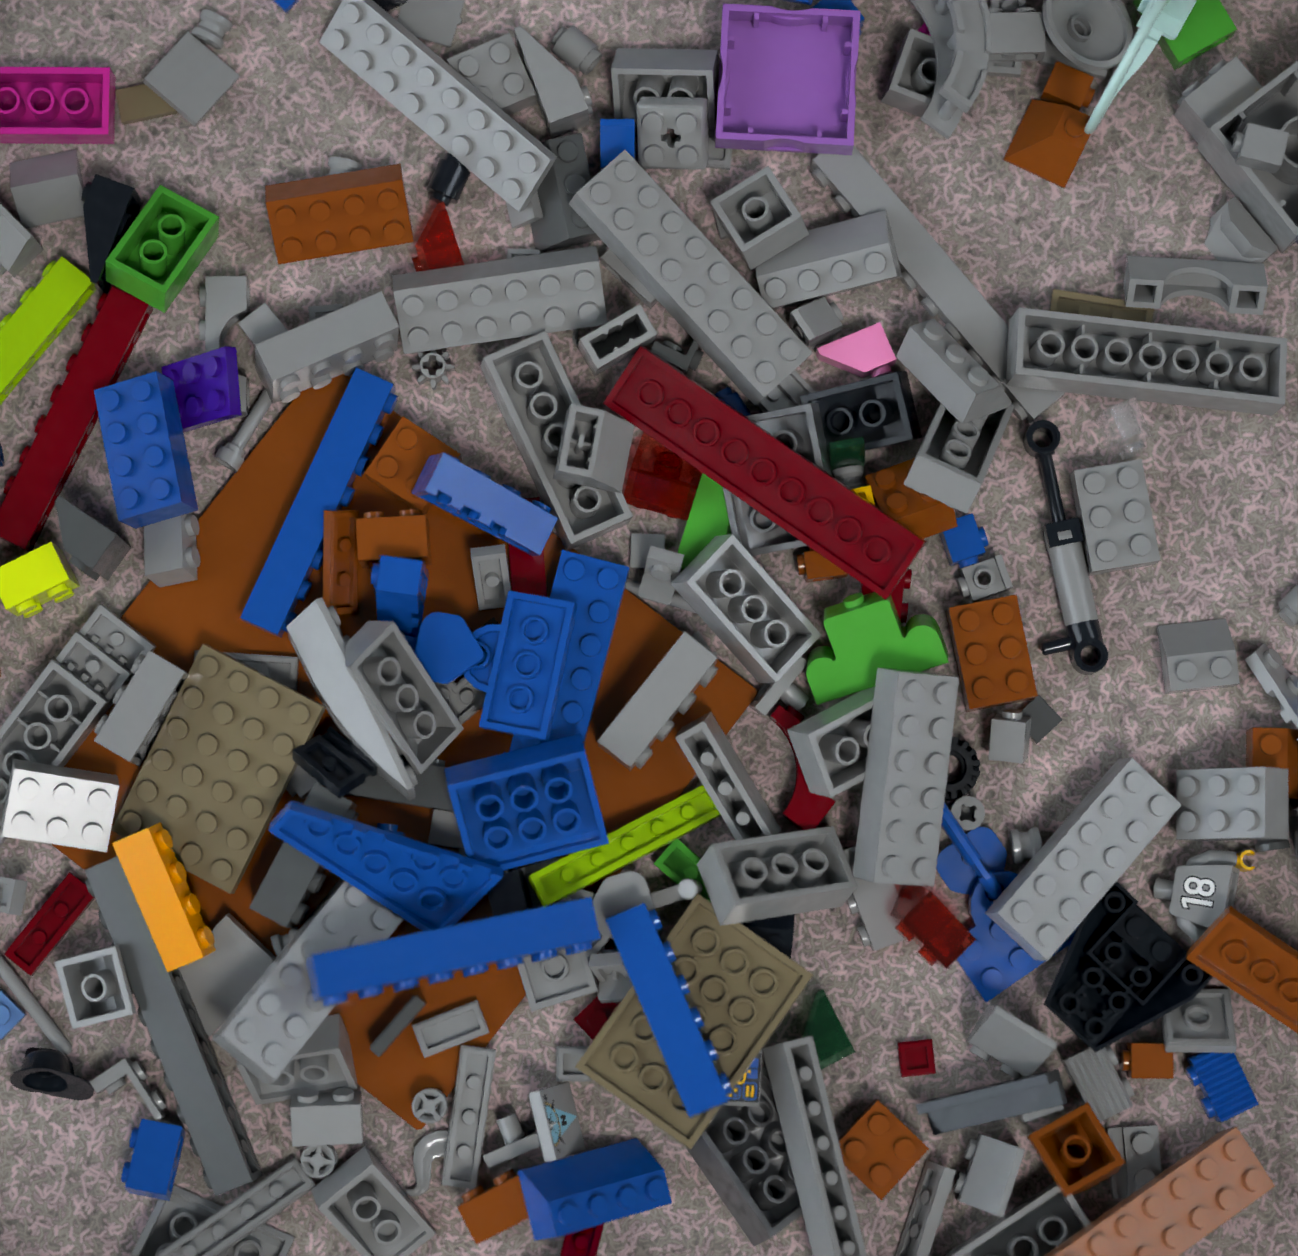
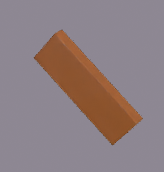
[323,509,359,614]

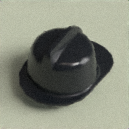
[10,1047,94,1101]

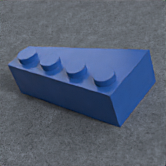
[411,452,558,556]

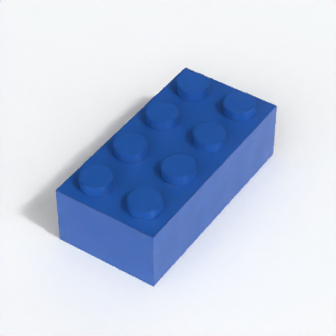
[94,371,198,529]

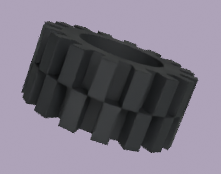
[945,737,980,800]

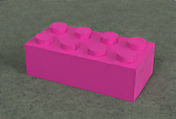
[0,67,116,144]

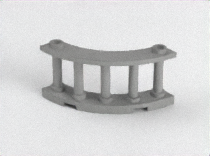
[910,0,992,139]

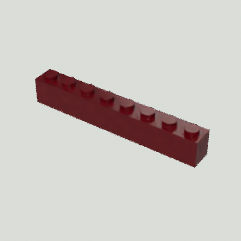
[0,286,153,552]

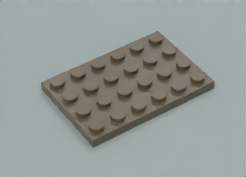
[111,644,326,894]
[575,894,813,1150]

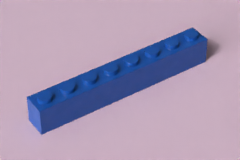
[240,368,398,638]

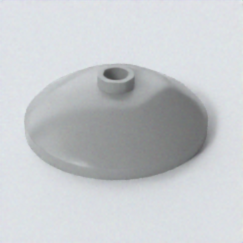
[1042,0,1133,70]

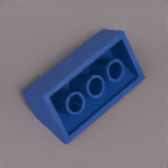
[518,1138,672,1241]

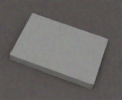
[179,913,276,1037]

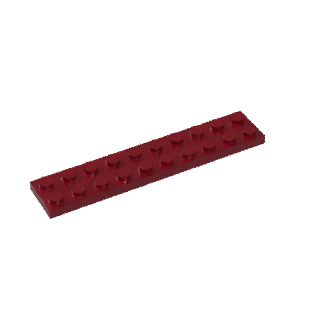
[603,346,927,600]

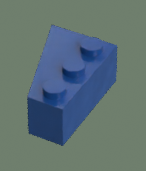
[371,555,429,638]

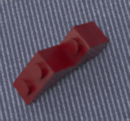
[770,705,836,831]

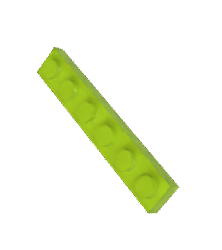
[527,785,721,907]

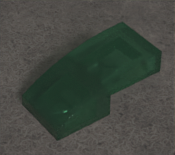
[827,437,865,471]

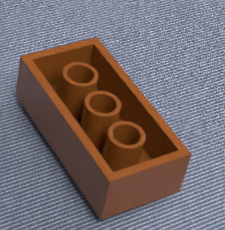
[265,163,414,265]

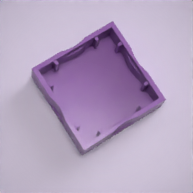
[715,4,860,155]

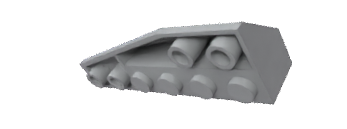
[286,597,418,801]

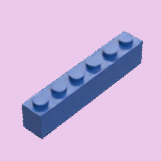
[605,903,733,1119]

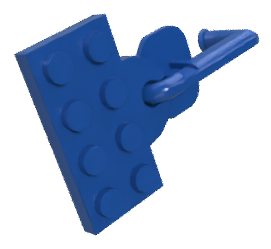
[403,590,578,741]
[936,802,1079,1003]

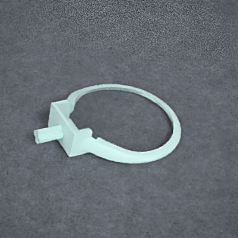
[1084,0,1197,134]

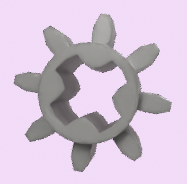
[412,349,455,390]

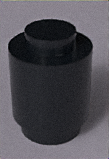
[426,153,470,207]

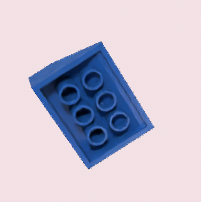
[444,733,609,870]

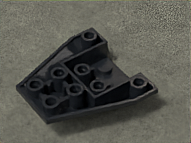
[1044,881,1213,1053]

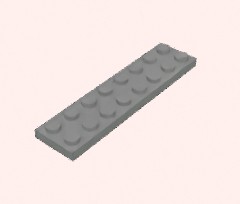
[319,0,557,212]

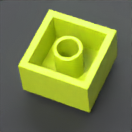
[0,542,79,618]

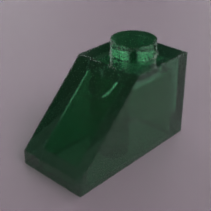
[801,989,855,1069]

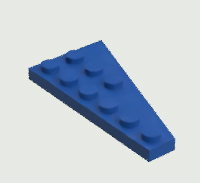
[269,801,504,932]

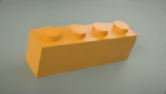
[112,822,216,972]

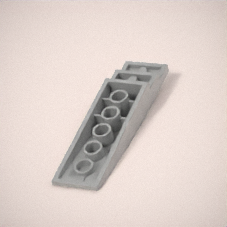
[0,604,157,846]

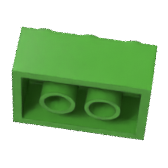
[105,185,219,313]

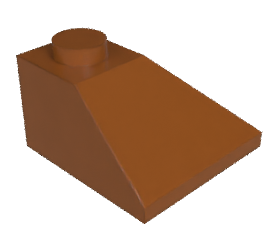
[1003,99,1091,188]

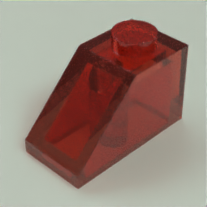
[412,202,464,272]

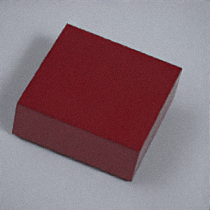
[897,1039,936,1078]

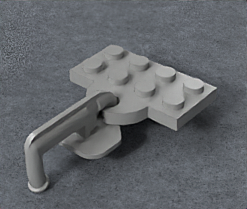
[514,857,703,1012]

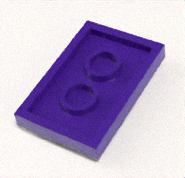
[161,346,241,433]

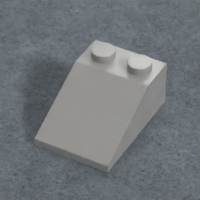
[514,26,593,139]
[966,1005,1058,1079]
[311,1146,436,1256]

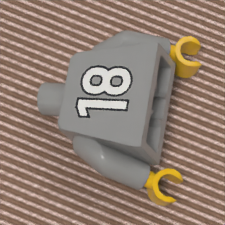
[1153,849,1255,942]

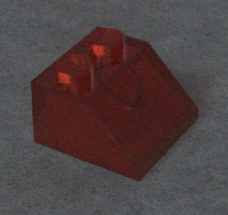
[624,432,702,521]
[890,885,976,969]

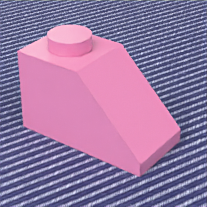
[816,322,896,378]

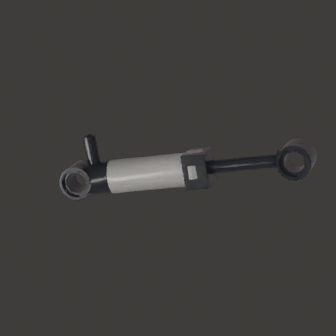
[1023,420,1108,675]

